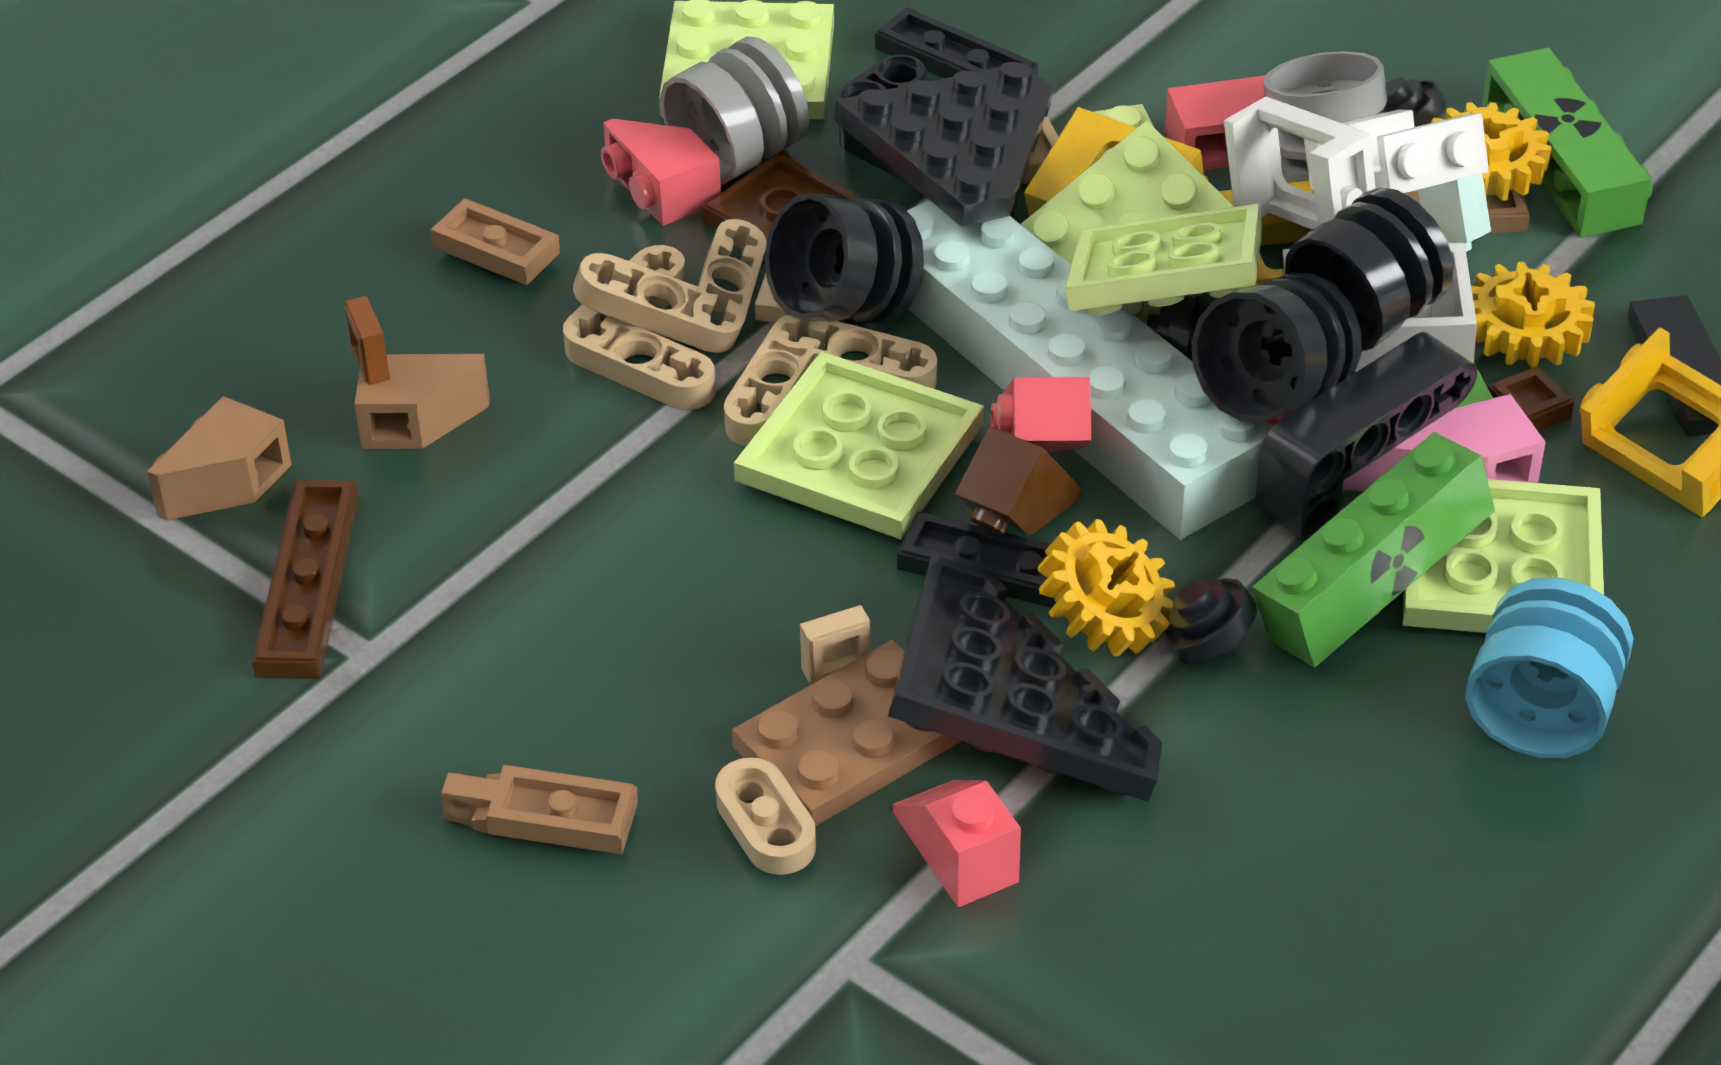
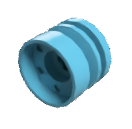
[1465,578,1634,758]

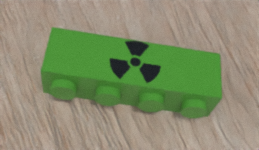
[1482,47,1652,238]
[1252,432,1495,668]

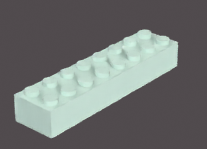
[907,200,1273,540]

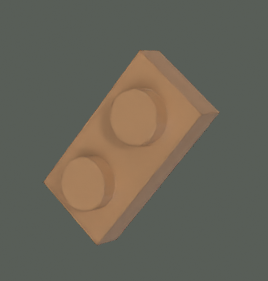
[430,198,560,285]

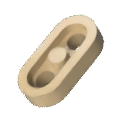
[715,758,816,875]

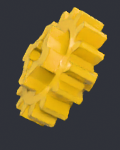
[1431,102,1551,201]
[1471,262,1595,368]
[1038,519,1175,657]

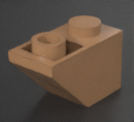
[354,354,490,449]
[147,396,292,520]

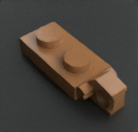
[441,765,638,855]

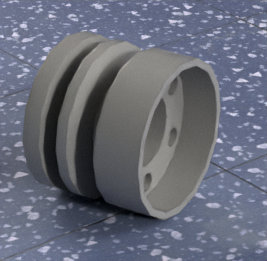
[660,36,809,185]
[1263,51,1387,183]

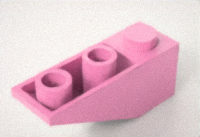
[1343,394,1545,491]

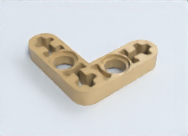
[573,219,766,353]
[563,245,715,410]
[724,315,937,446]

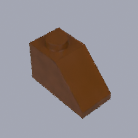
[955,426,1083,536]

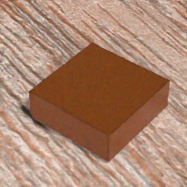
[344,296,390,385]

